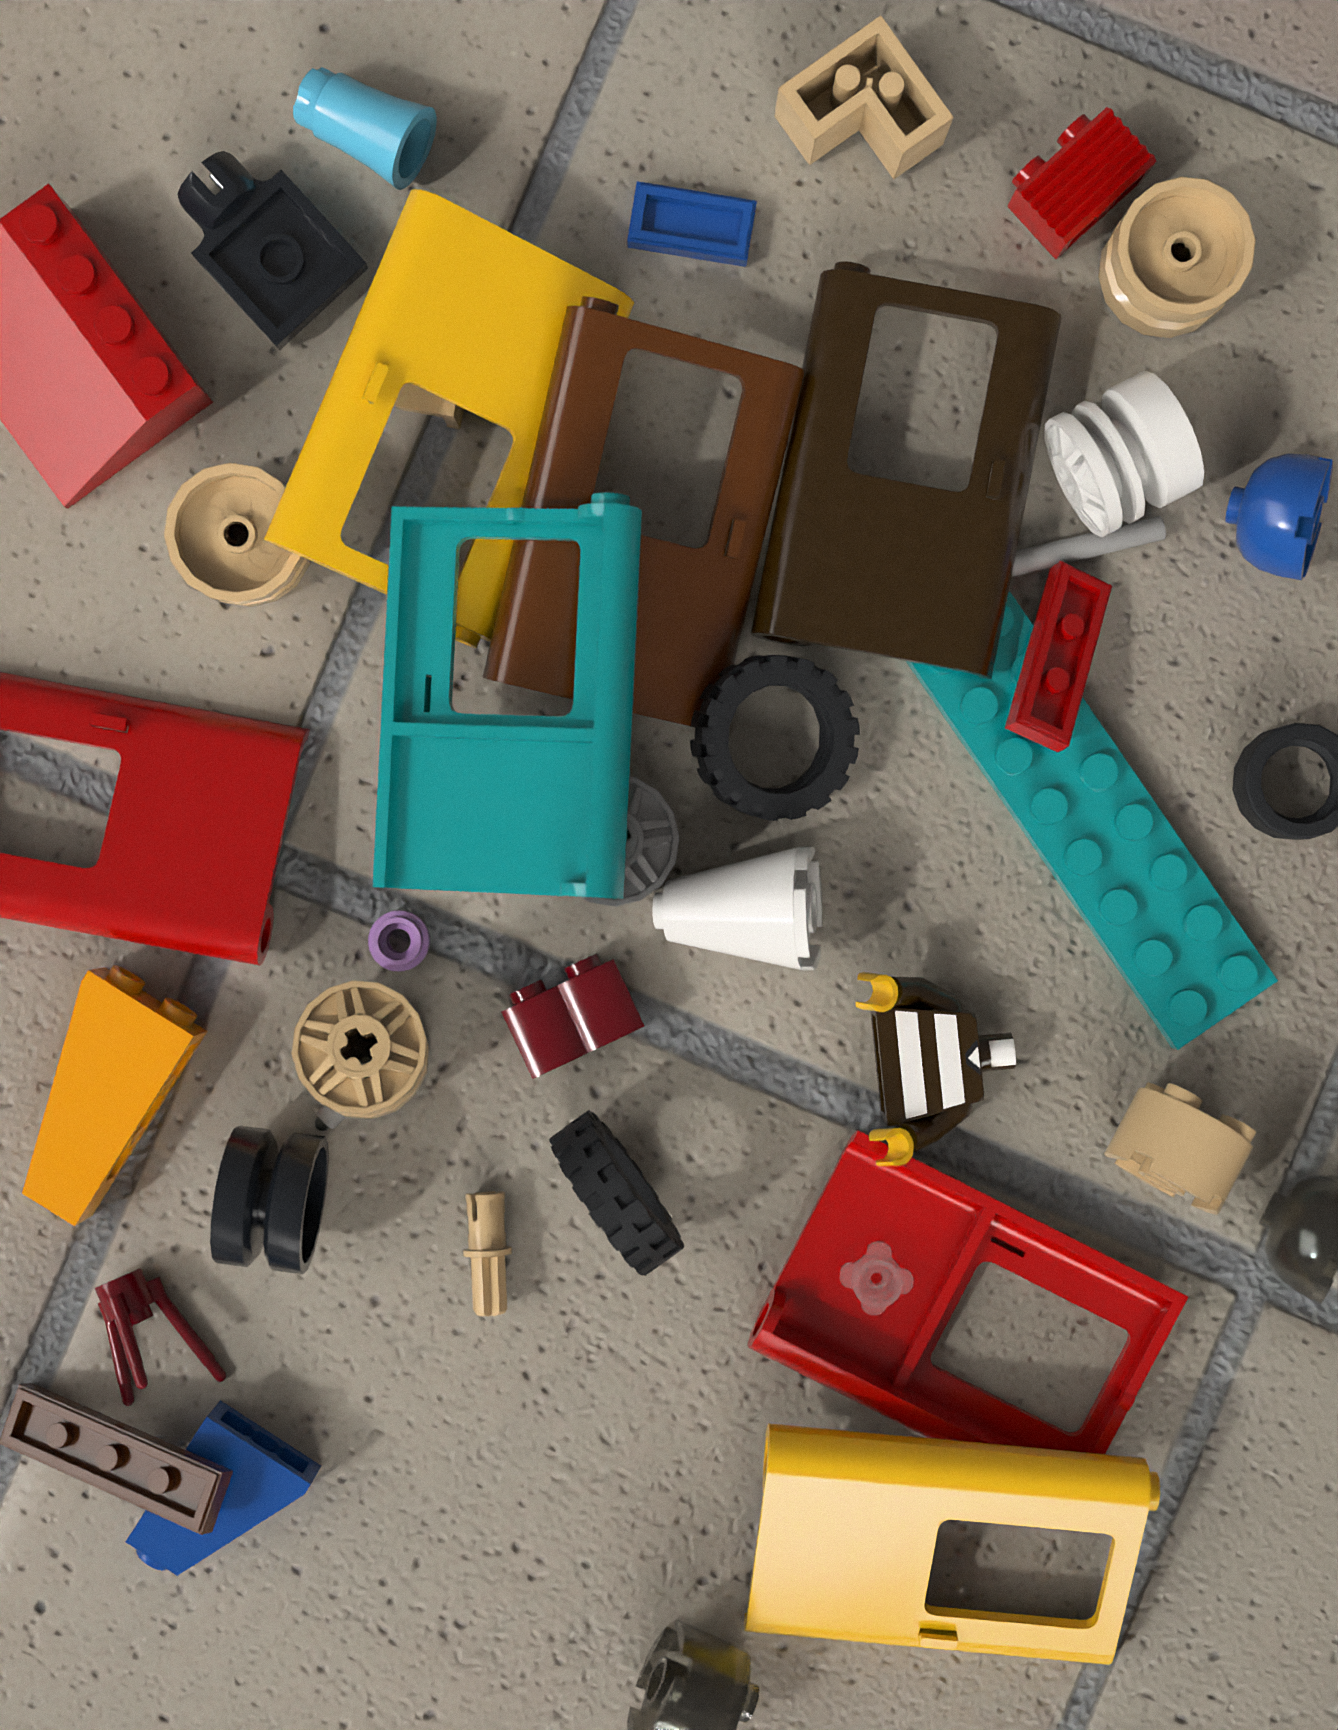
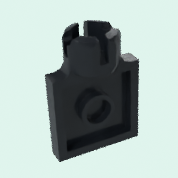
[177,151,368,351]

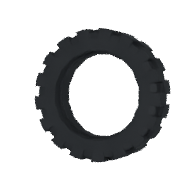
[690,655,860,821]
[549,1110,684,1276]

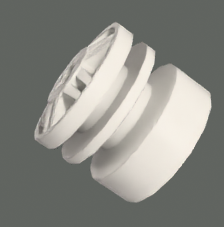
[1044,371,1204,538]

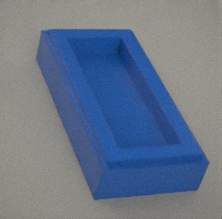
[627,181,757,267]

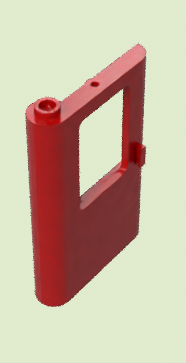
[0,672,310,966]
[747,1130,1189,1454]

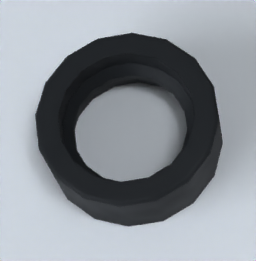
[1232,723,1338,840]

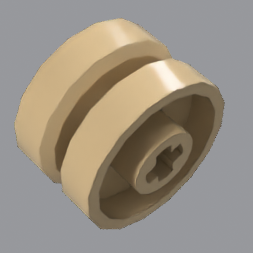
[1098,177,1256,338]
[164,463,311,607]

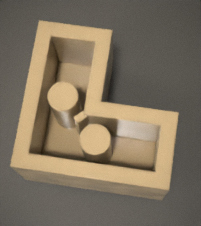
[774,15,954,179]

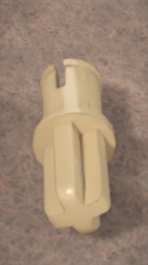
[463,1191,512,1317]

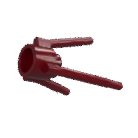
[95,1268,226,1406]

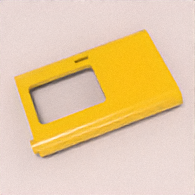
[264,189,634,648]
[744,1423,1160,1665]

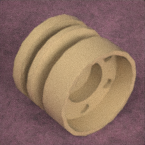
[292,981,429,1119]

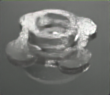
[840,1241,914,1315]

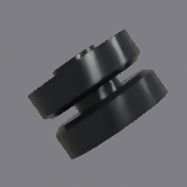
[210,1125,329,1274]

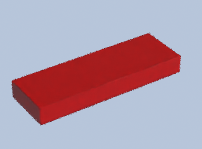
[1005,561,1112,752]

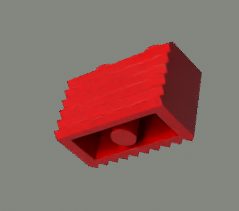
[1007,107,1157,260]

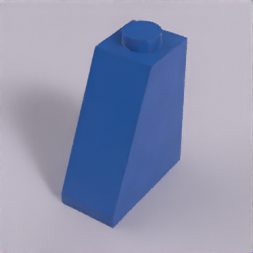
[125,1400,321,1576]

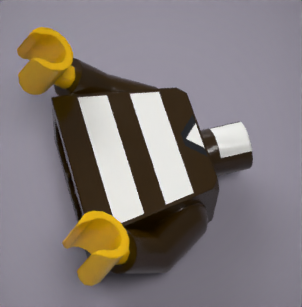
[855,972,1016,1166]

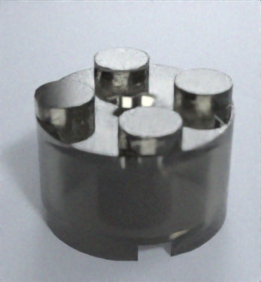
[627,1620,760,1730]

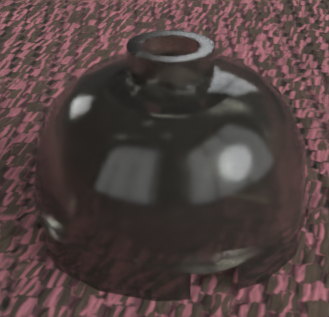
[1259,1175,1338,1305]

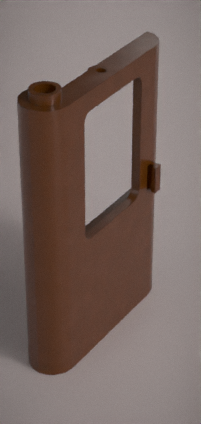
[483,296,805,727]

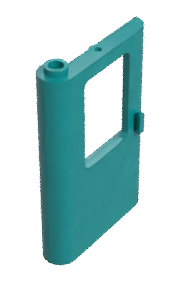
[372,493,642,899]

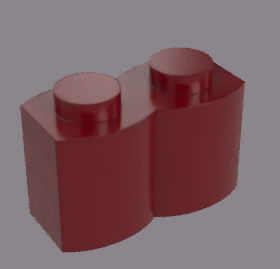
[501,953,645,1079]

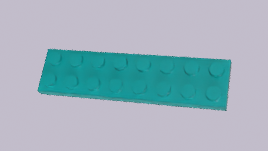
[906,591,1278,1050]

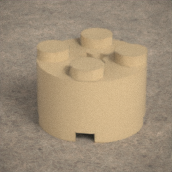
[1104,1083,1256,1215]

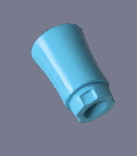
[293,67,437,190]

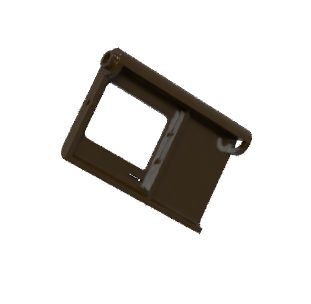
[751,261,1061,680]

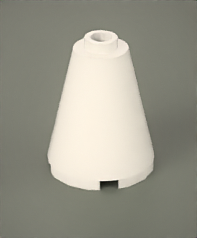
[652,846,822,970]

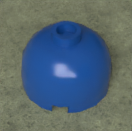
[1225,454,1333,581]

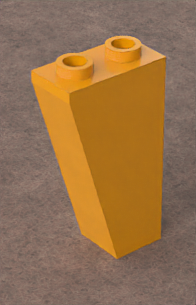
[22,965,208,1226]

